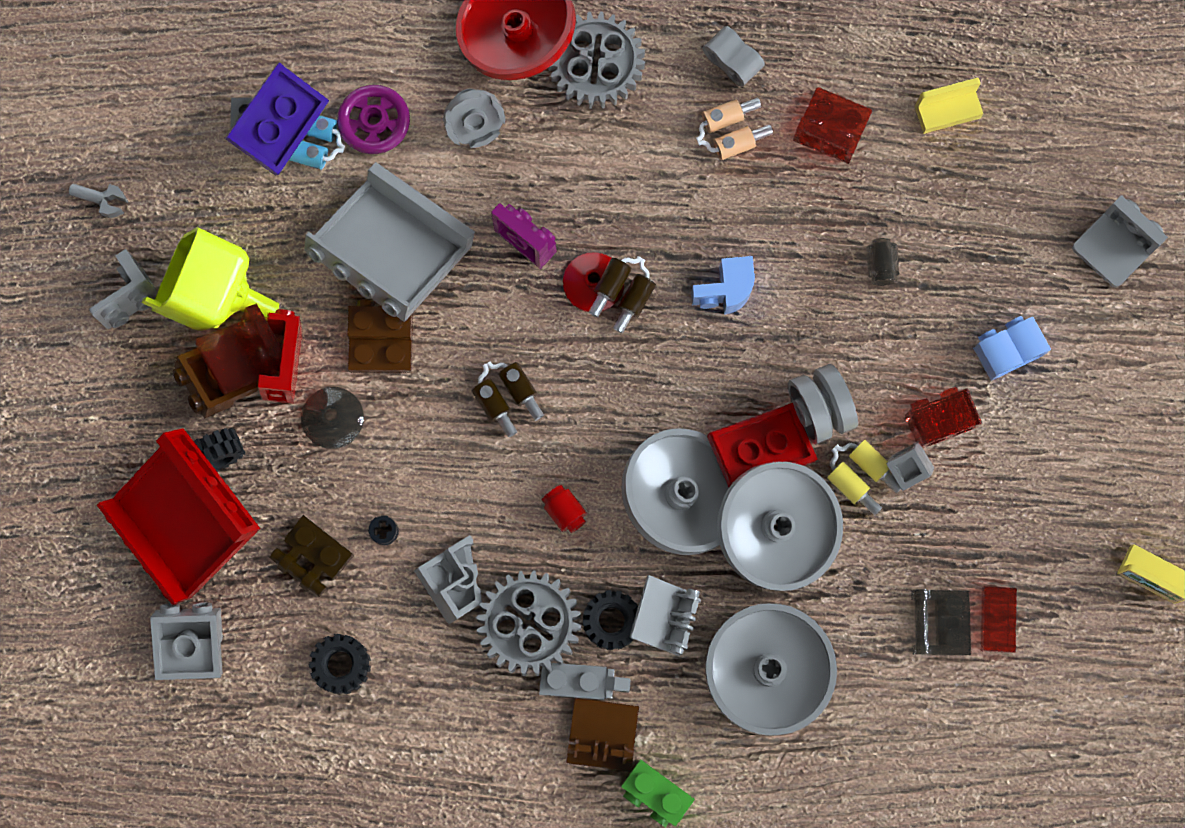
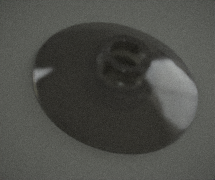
[301,387,364,449]

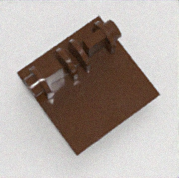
[566,698,639,772]

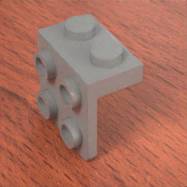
[1072,195,1168,288]

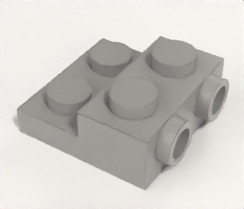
[150,602,223,680]

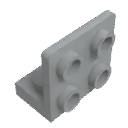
[89,249,158,329]

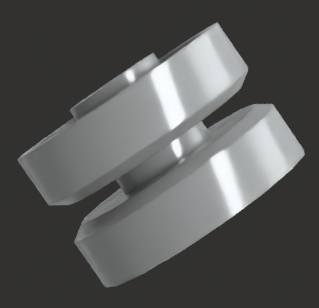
[788,364,858,445]

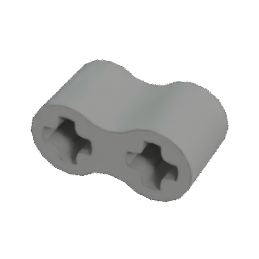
[703,26,765,87]

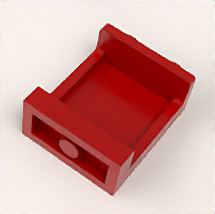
[258,309,303,404]

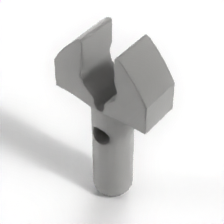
[69,184,128,218]

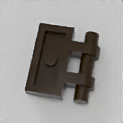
[269,515,354,597]

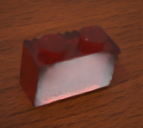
[905,387,982,448]

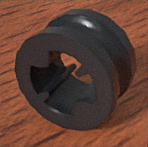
[368,516,399,545]

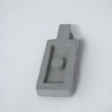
[539,663,631,700]

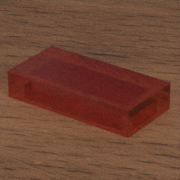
[981,586,1017,653]

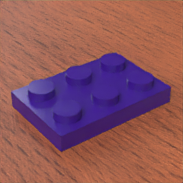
[224,63,329,176]

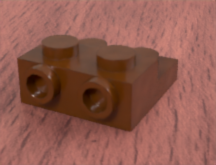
[347,300,413,373]
[172,333,259,419]

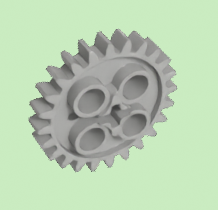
[548,11,645,109]
[476,570,581,676]

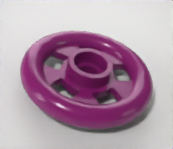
[337,85,410,154]

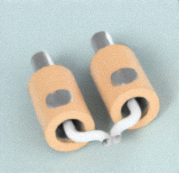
[696,97,773,161]

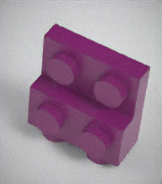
[491,203,557,270]

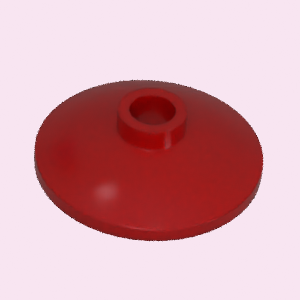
[563,252,624,312]

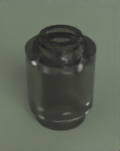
[866,238,900,286]

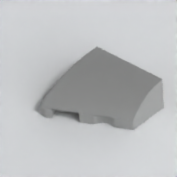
[414,535,482,625]

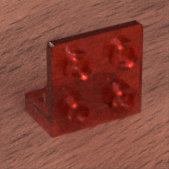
[793,87,872,164]
[195,303,282,394]

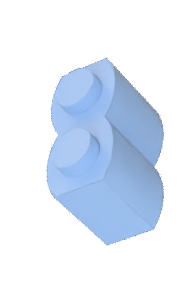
[973,316,1051,381]

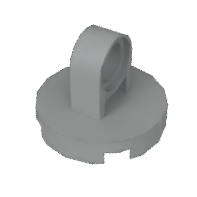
[443,89,506,148]

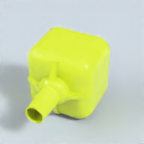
[141,227,279,331]

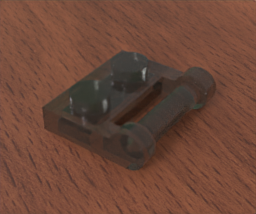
[911,589,971,656]

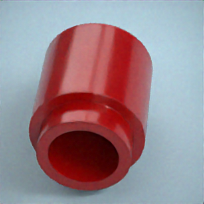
[542,485,587,533]

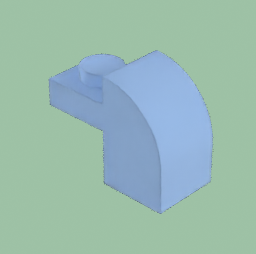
[691,256,755,315]

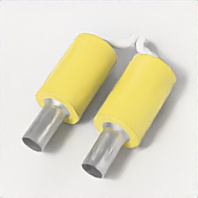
[827,440,901,516]

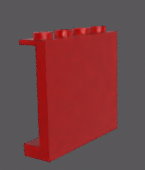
[97,428,261,606]

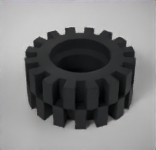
[194,428,245,472]
[583,590,638,650]
[309,634,371,695]

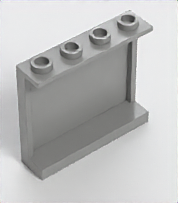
[305,162,475,322]

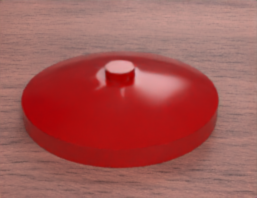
[456,0,576,80]

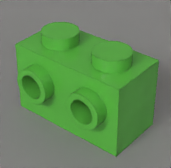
[621,759,695,828]

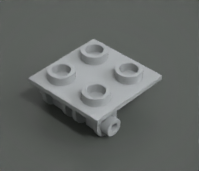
[630,575,701,656]

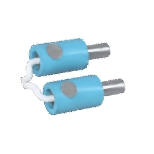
[288,115,345,170]

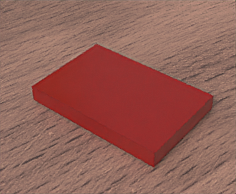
[707,403,818,487]

